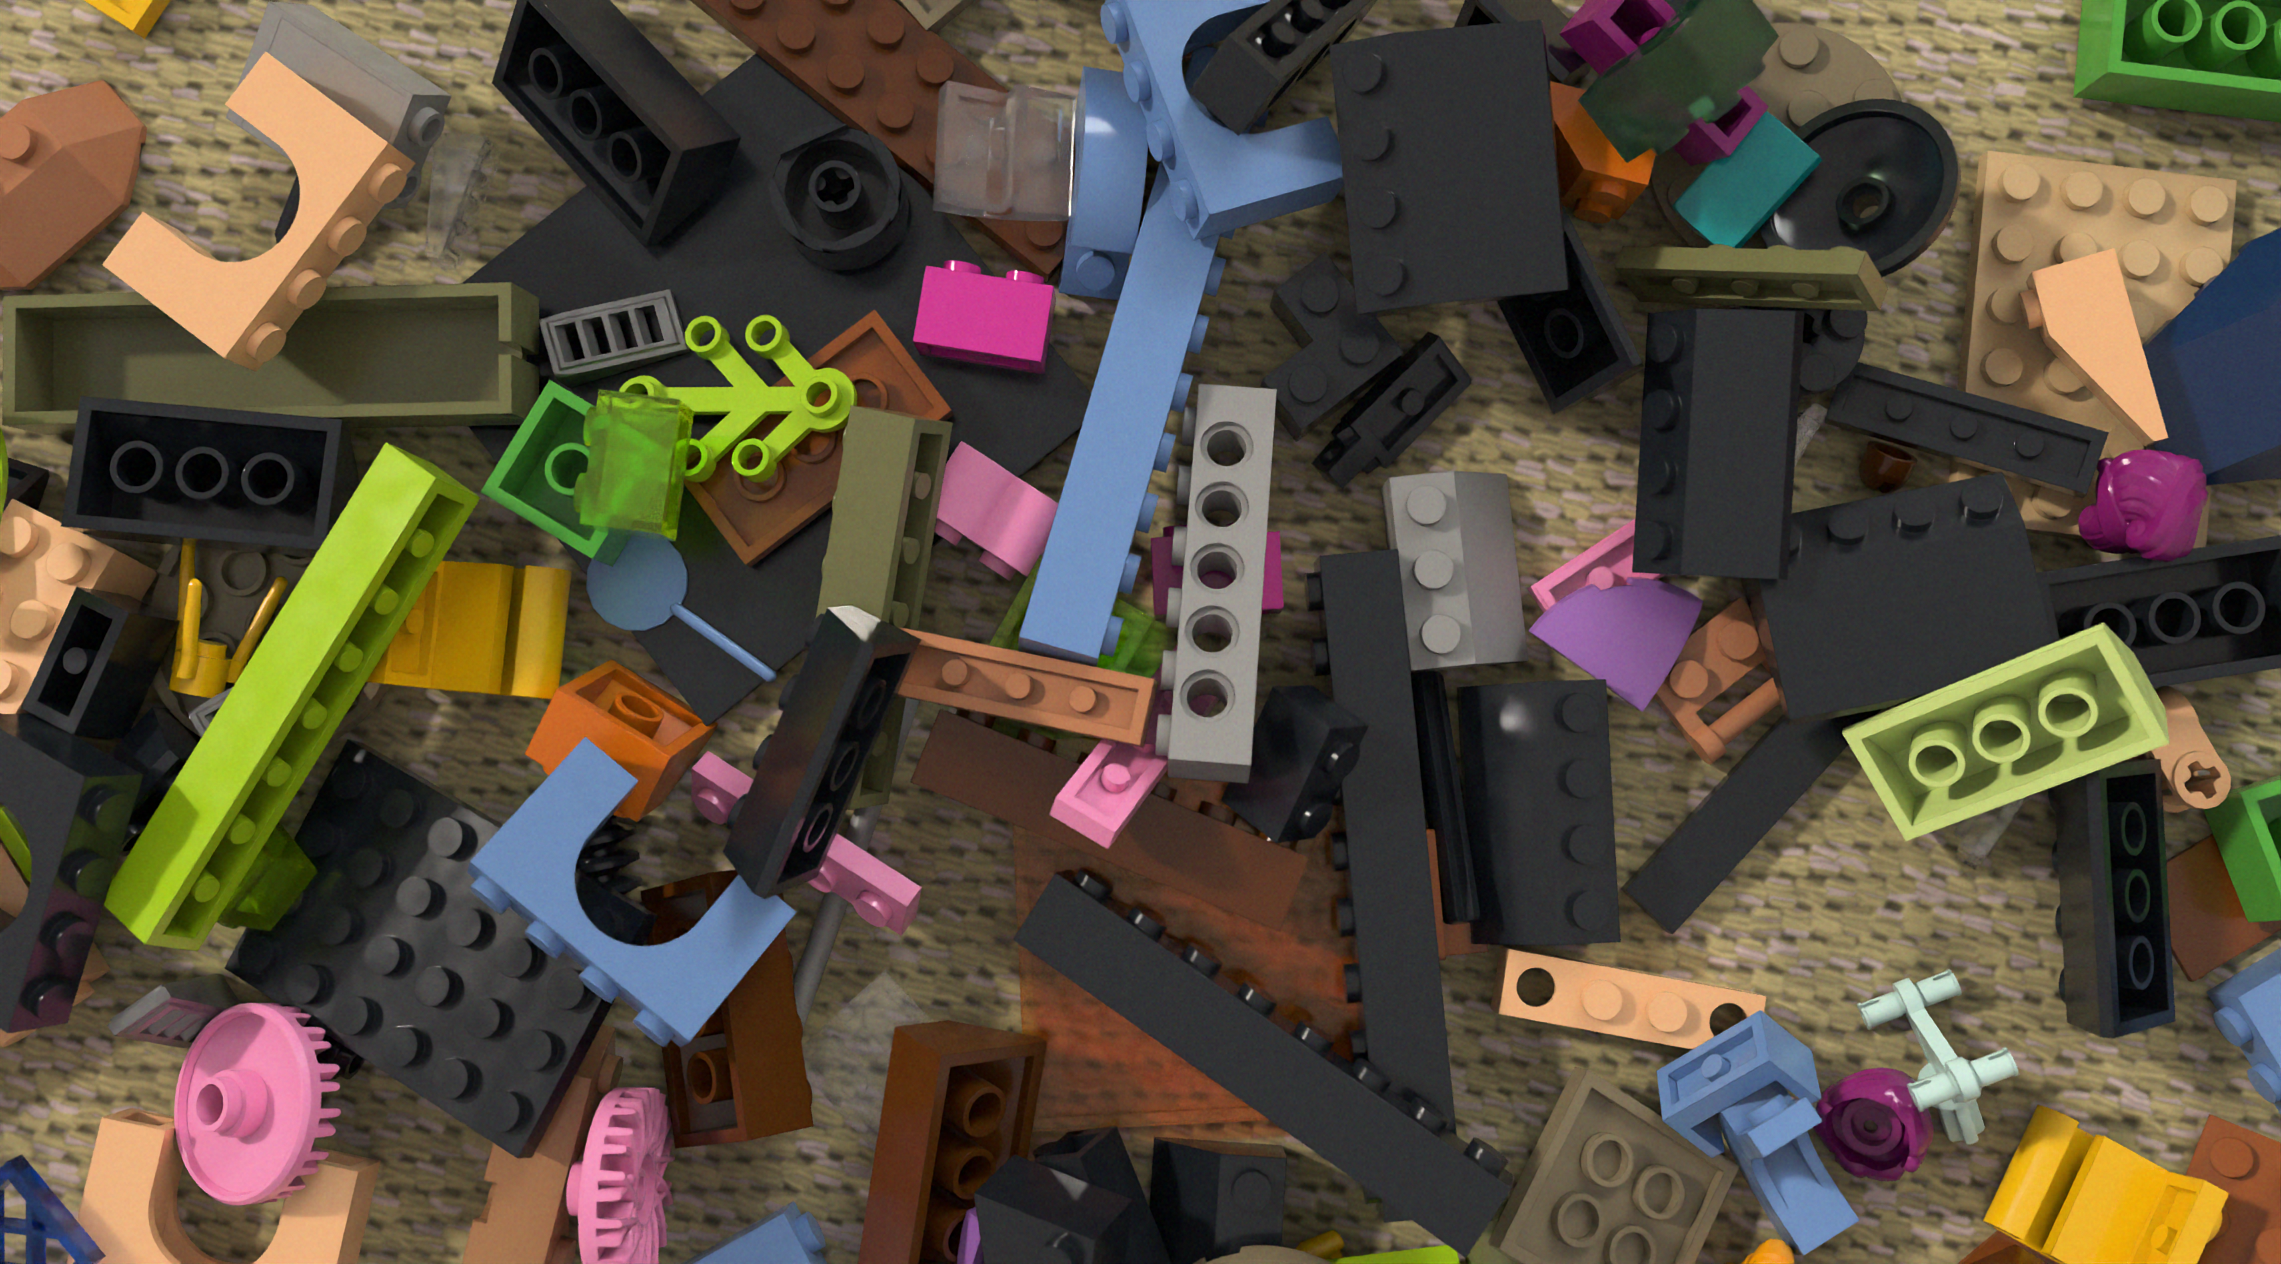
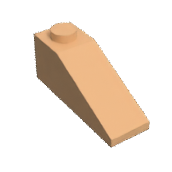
[2018,248,2168,447]

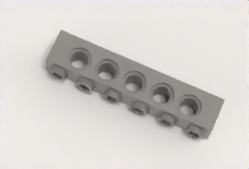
[1155,384,1277,783]

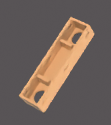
[1490,946,1766,1050]

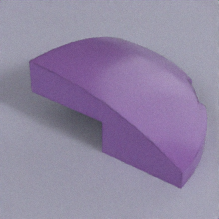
[1528,577,1704,712]

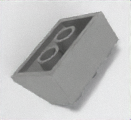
[1381,471,1529,674]

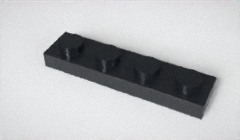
[1825,362,2109,498]

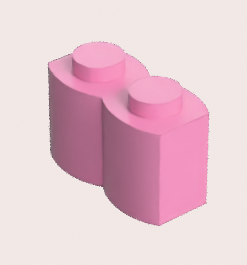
[934,441,1058,581]

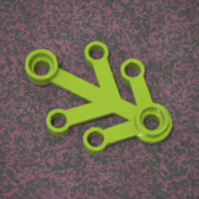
[617,315,857,483]

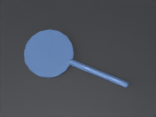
[586,531,777,682]

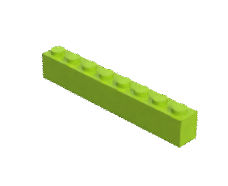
[104,442,481,951]

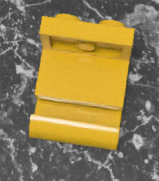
[366,561,572,699]
[1983,1105,2229,1264]

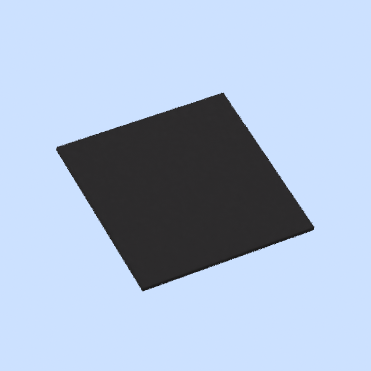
[462,54,1091,726]

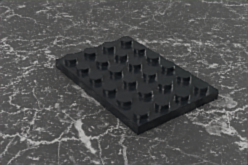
[225,739,659,1159]

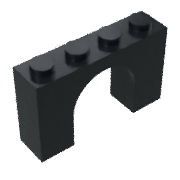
[0,714,143,1033]

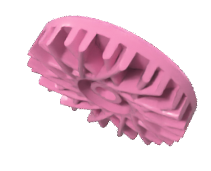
[174,1003,341,1205]
[566,1087,675,1264]

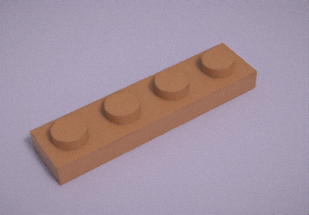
[897,627,1159,748]

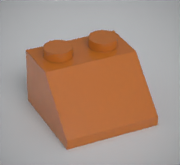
[1550,81,1666,223]
[524,659,719,822]

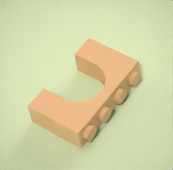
[102,51,416,372]
[66,1108,381,1264]

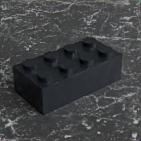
[2037,535,2281,688]

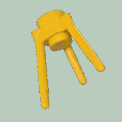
[168,546,288,698]

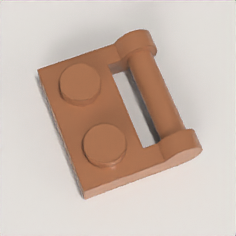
[1653,597,1781,765]

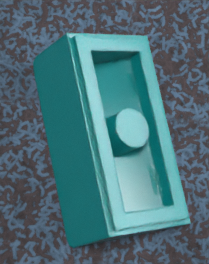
[1673,111,1823,248]

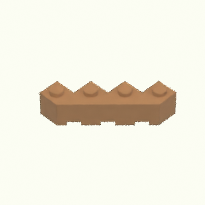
[462,1024,623,1264]

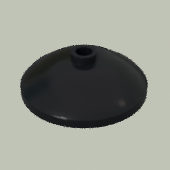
[1759,99,1961,277]

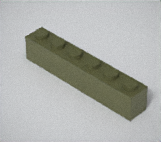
[814,405,953,810]

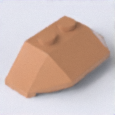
[0,80,147,290]

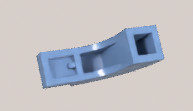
[1058,66,1148,300]
[1719,1081,1860,1255]

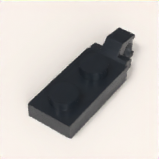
[1311,332,1472,489]

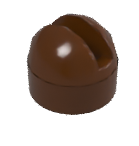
[1859,441,1918,493]

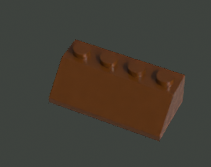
[640,870,814,1149]
[858,1020,1047,1264]

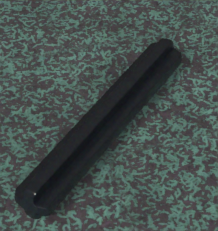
[1411,671,1480,925]

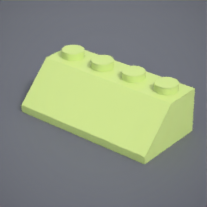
[1842,622,2169,841]

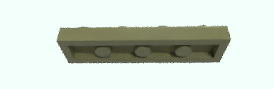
[1615,243,1888,311]

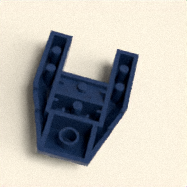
[2142,227,2281,486]

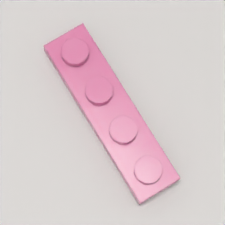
[1049,645,1219,849]
[691,751,922,936]

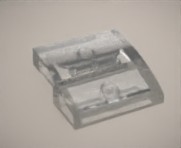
[933,80,1076,221]
[802,970,933,1152]

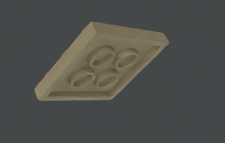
[1487,1067,1740,1264]

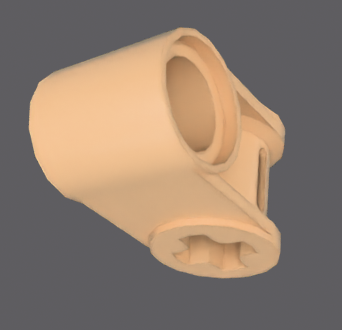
[2130,686,2231,813]

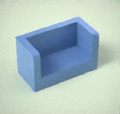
[1656,1010,1821,1158]

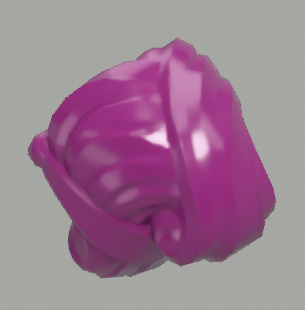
[2078,449,2208,562]
[1813,1067,1934,1181]

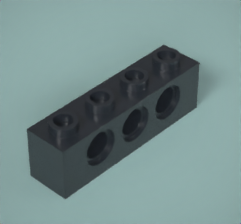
[1189,0,1377,136]

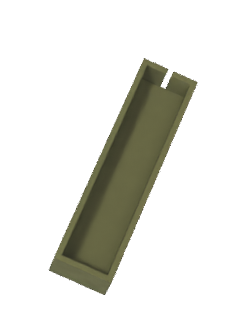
[2,282,539,435]

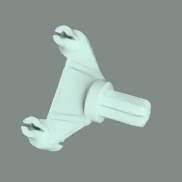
[1857,969,2019,1145]

